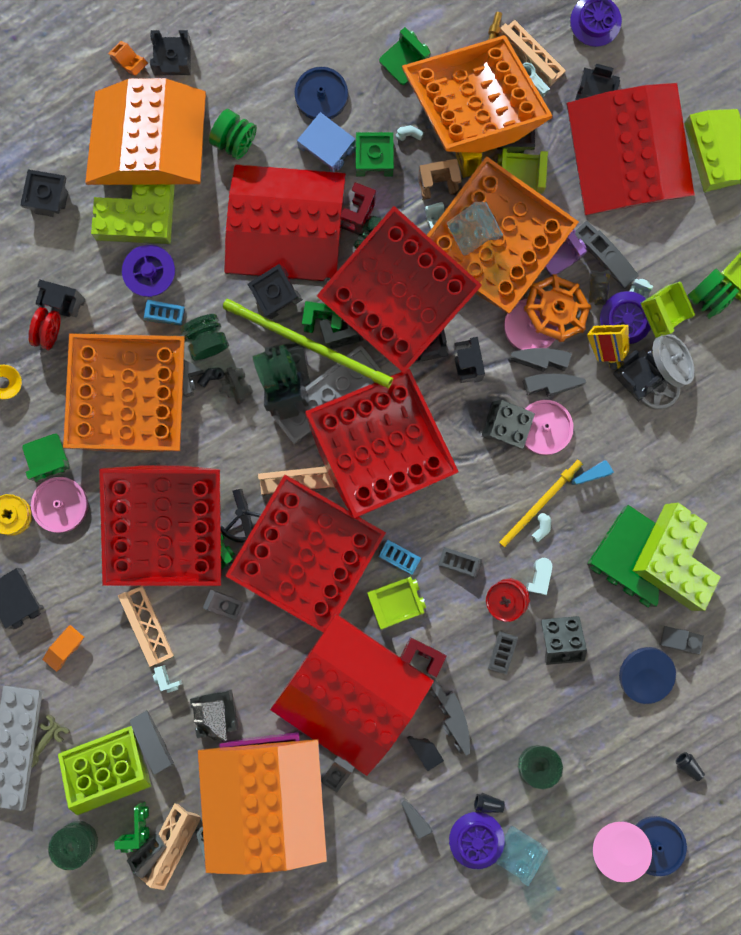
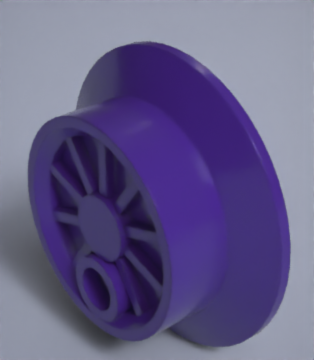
[570,0,622,47]
[122,245,175,297]
[600,291,651,344]
[449,812,505,869]

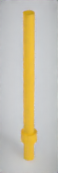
[499,459,583,548]

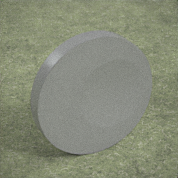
[652,334,695,387]

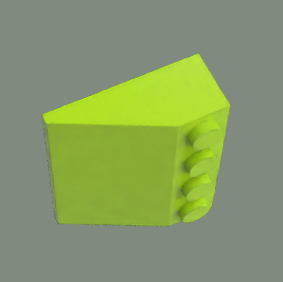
[684,109,741,193]
[58,726,152,815]

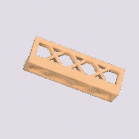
[498,20,566,87]
[258,467,334,495]
[118,586,174,667]
[139,803,201,890]

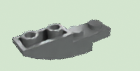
[575,221,639,289]
[429,679,470,756]

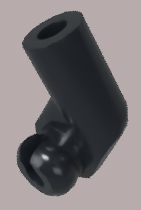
[197,367,225,388]

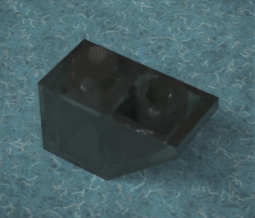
[192,700,227,741]

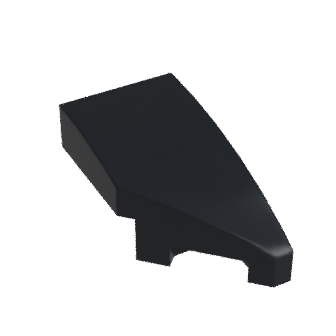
[407,736,444,771]

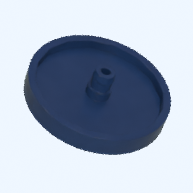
[294,67,348,120]
[619,647,676,704]
[635,816,687,876]

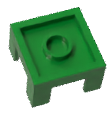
[356,132,394,177]
[302,301,344,333]

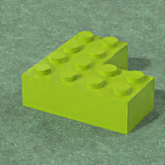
[91,184,175,244]
[633,503,721,611]

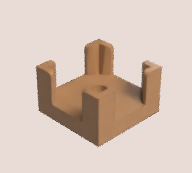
[418,159,461,200]

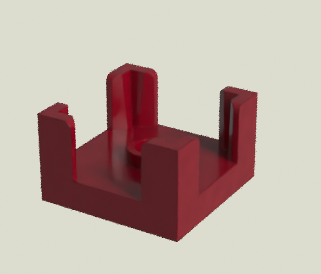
[340,182,376,236]
[400,637,447,678]

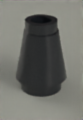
[676,752,705,781]
[474,793,505,813]

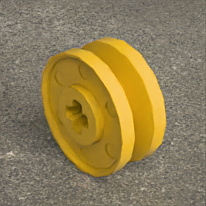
[0,494,32,536]

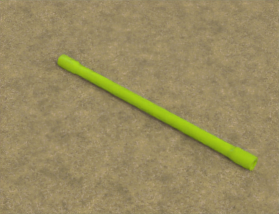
[223,299,393,388]

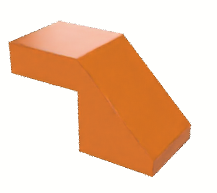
[108,41,148,76]
[42,625,85,672]

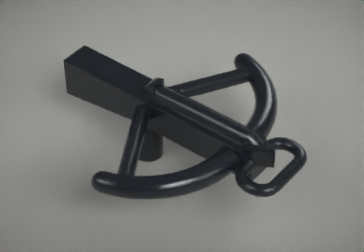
[221,489,261,543]

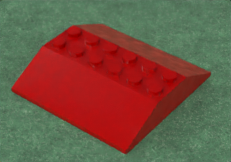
[566,83,695,215]
[224,164,346,282]
[317,206,482,373]
[305,368,459,519]
[99,466,221,586]
[226,474,386,632]
[270,614,434,776]

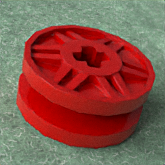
[28,307,61,350]
[486,578,530,622]

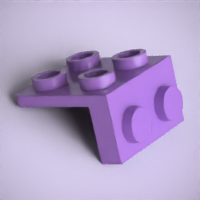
[545,229,587,275]

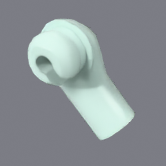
[396,125,424,141]
[532,513,551,542]

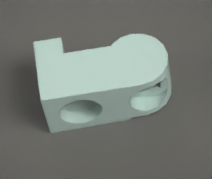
[526,558,552,595]

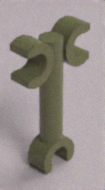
[31,715,70,768]

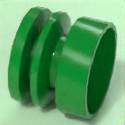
[209,109,257,160]
[687,268,739,319]

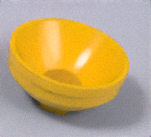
[0,364,22,399]

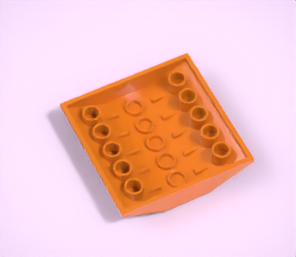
[402,35,553,153]
[85,78,206,185]
[427,156,579,314]
[63,334,185,453]
[198,739,327,875]

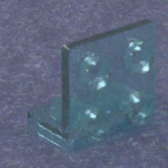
[447,202,504,255]
[495,826,548,886]

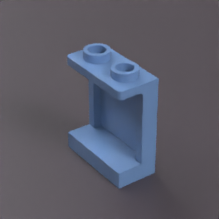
[297,112,356,172]

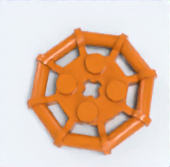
[523,274,592,342]

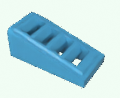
[143,299,185,326]
[571,460,614,485]
[378,540,421,575]

